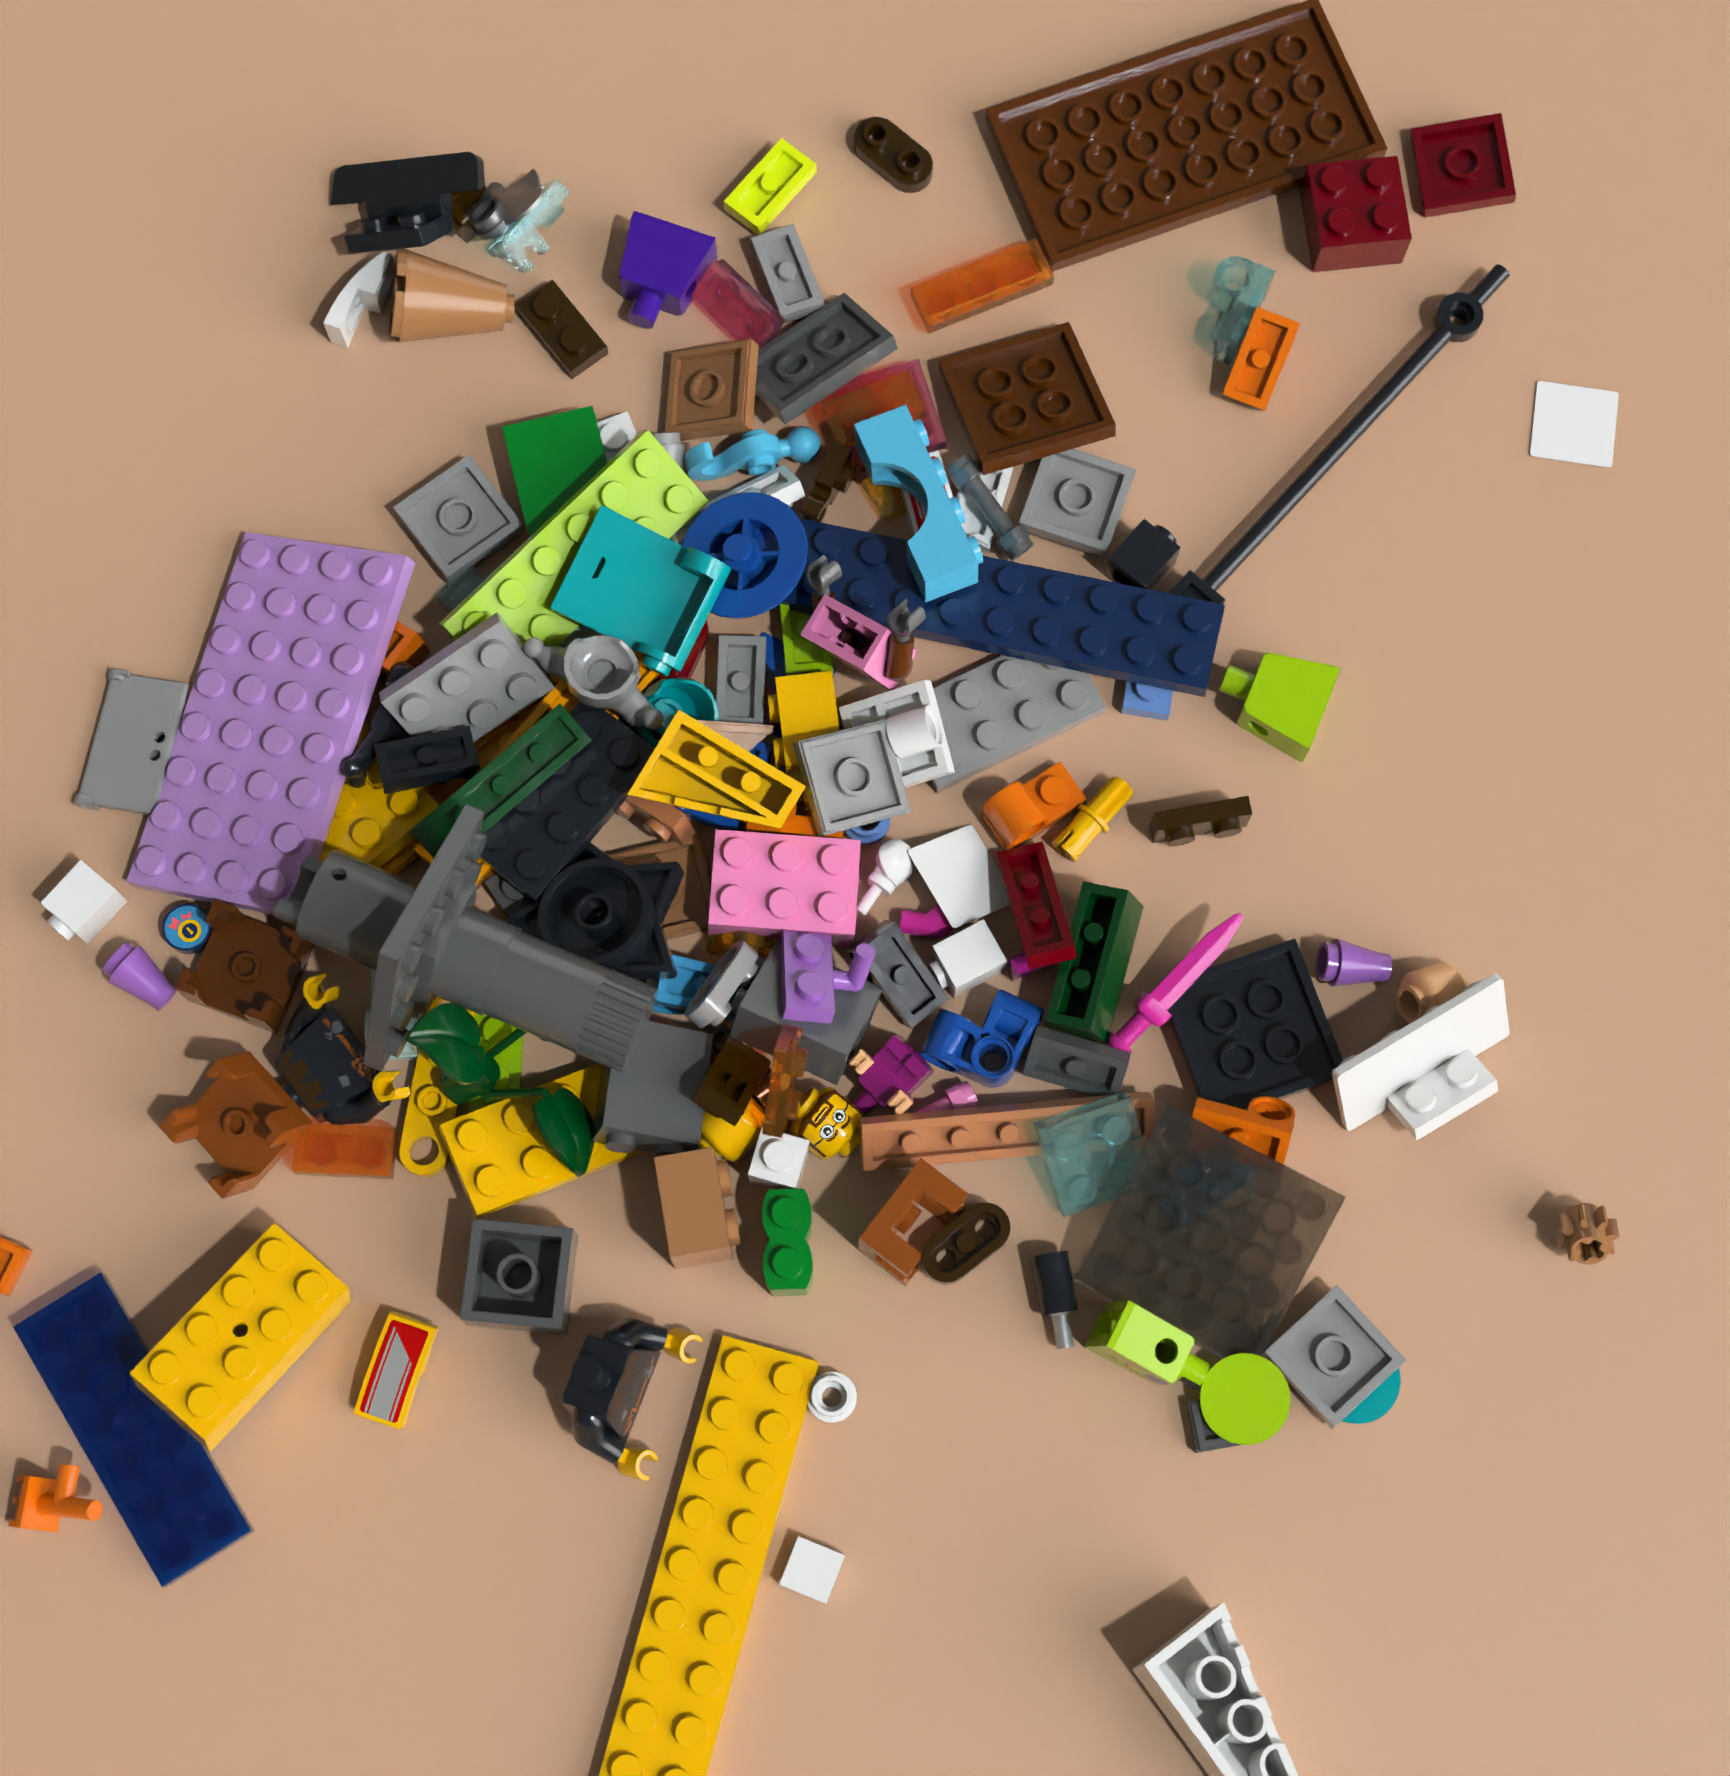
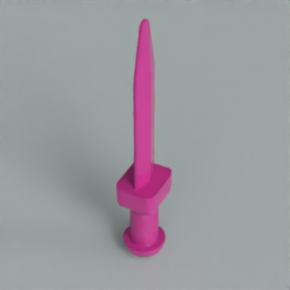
[1107,913,1243,1052]

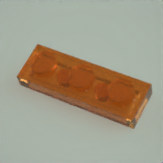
[910,238,1054,334]

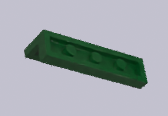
[408,703,592,859]

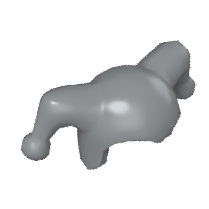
[523,636,664,730]

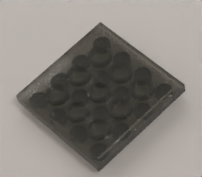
[1074,1102,1346,1359]

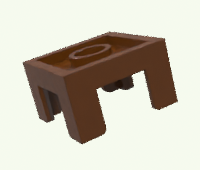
[175,899,315,1034]

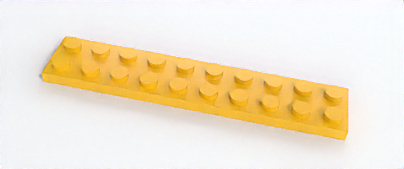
[599,1335,819,1776]

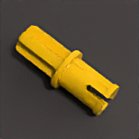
[1052,776,1133,862]

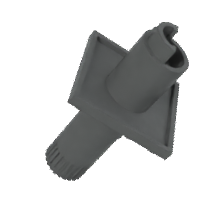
[273,804,659,1073]

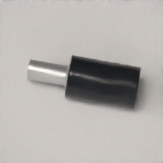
[1031,1251,1078,1349]

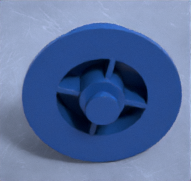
[682,492,808,619]

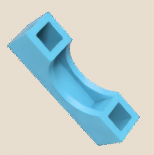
[854,405,983,602]

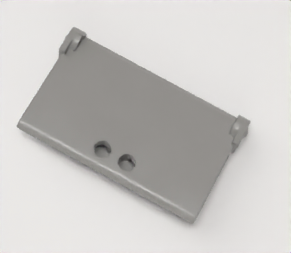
[73,669,189,815]

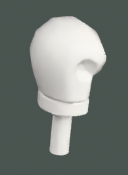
[857,839,915,916]

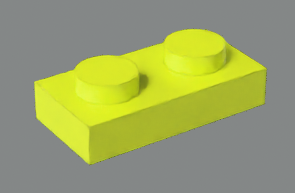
[724,138,816,235]

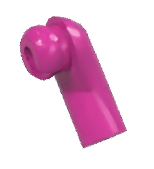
[900,903,955,938]

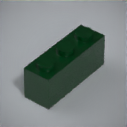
[1045,882,1144,1044]

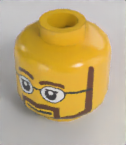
[788,1087,862,1160]

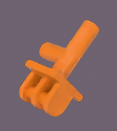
[8,1464,103,1532]

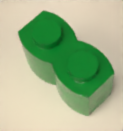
[762,1188,813,1296]

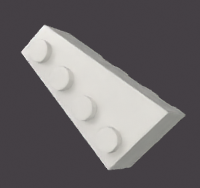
[1132,1602,1298,1776]

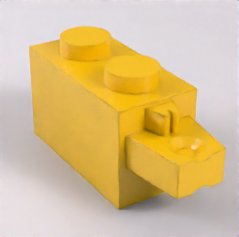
[767,671,840,811]

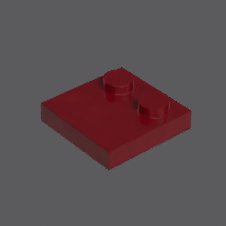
[1411,113,1516,218]

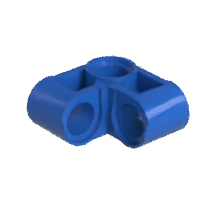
[918,989,1045,1088]

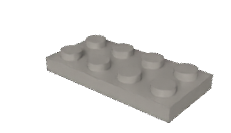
[930,655,1106,793]

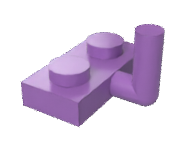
[780,930,876,1024]

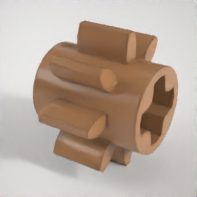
[1554,1203,1620,1264]

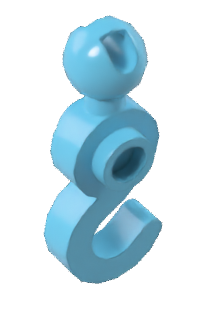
[684,426,821,481]

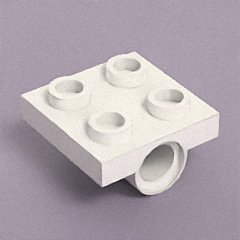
[839,679,955,788]

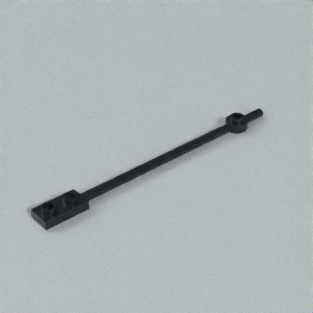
[1169,264,1509,605]

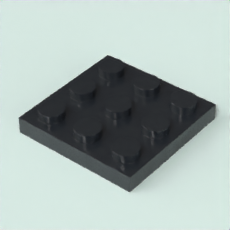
[1167,939,1343,1110]

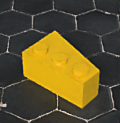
[628,710,806,829]

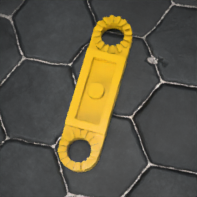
[399,997,475,1178]

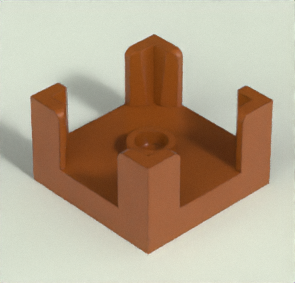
[159,1051,313,1199]
[858,1158,969,1286]

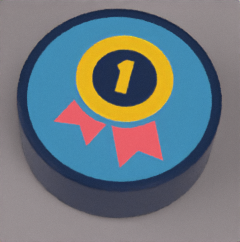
[162,904,213,954]

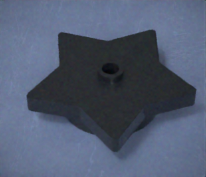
[506,842,685,979]

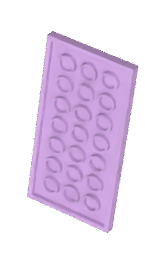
[126,532,415,915]

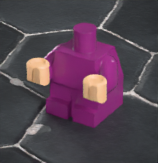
[848,1035,935,1115]

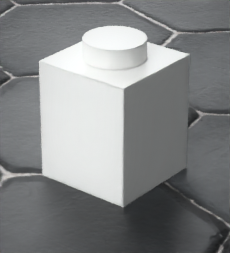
[41,860,128,944]
[928,919,1007,998]
[748,1127,810,1189]

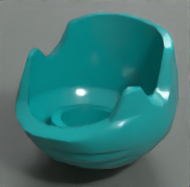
[636,677,719,748]

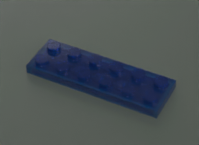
[13,1273,255,1588]

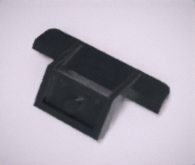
[331,152,485,253]

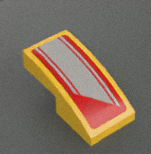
[353,1311,439,1430]

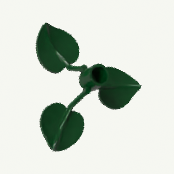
[405,1003,594,1177]

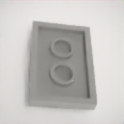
[379,612,555,742]

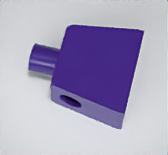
[619,211,717,329]

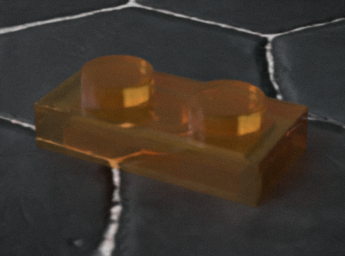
[822,370,926,447]
[762,1024,809,1138]
[292,1124,398,1180]

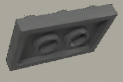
[755,292,898,424]

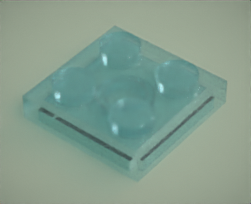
[1033,1091,1156,1217]

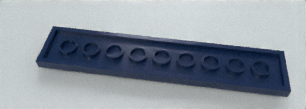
[775,518,1225,697]

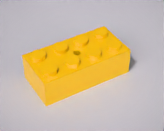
[130,1223,351,1452]

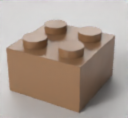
[654,1147,741,1269]

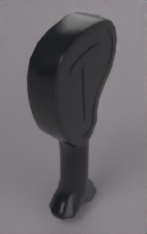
[341,661,417,788]

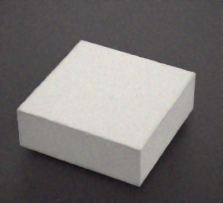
[779,1536,845,1604]

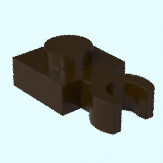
[801,441,856,523]

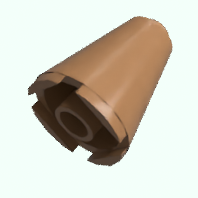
[389,248,515,343]

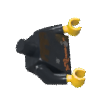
[275,973,410,1125]
[562,1317,702,1480]

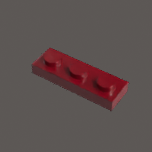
[996,841,1077,970]

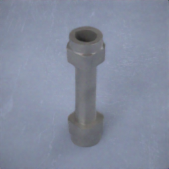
[946,453,1034,561]

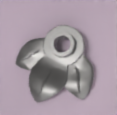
[469,169,544,240]

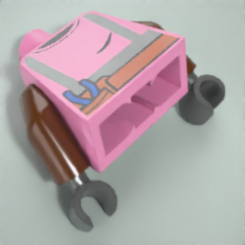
[800,555,926,691]

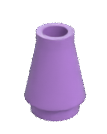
[1316,939,1392,987]
[102,941,177,1011]

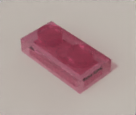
[691,259,786,349]

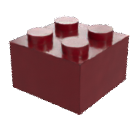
[1299,156,1412,272]

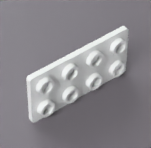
[1332,973,1509,1141]

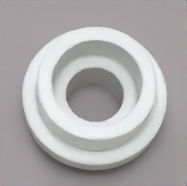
[808,1372,857,1423]

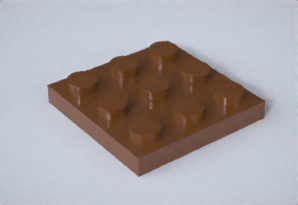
[939,322,1116,475]

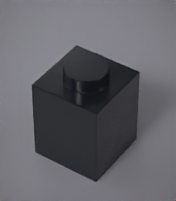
[1104,519,1181,590]

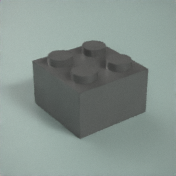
[460,1219,578,1335]

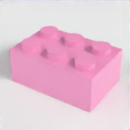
[708,829,861,947]

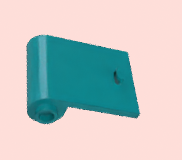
[550,505,731,677]

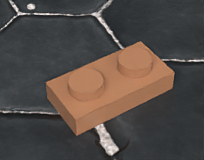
[616,796,695,847]

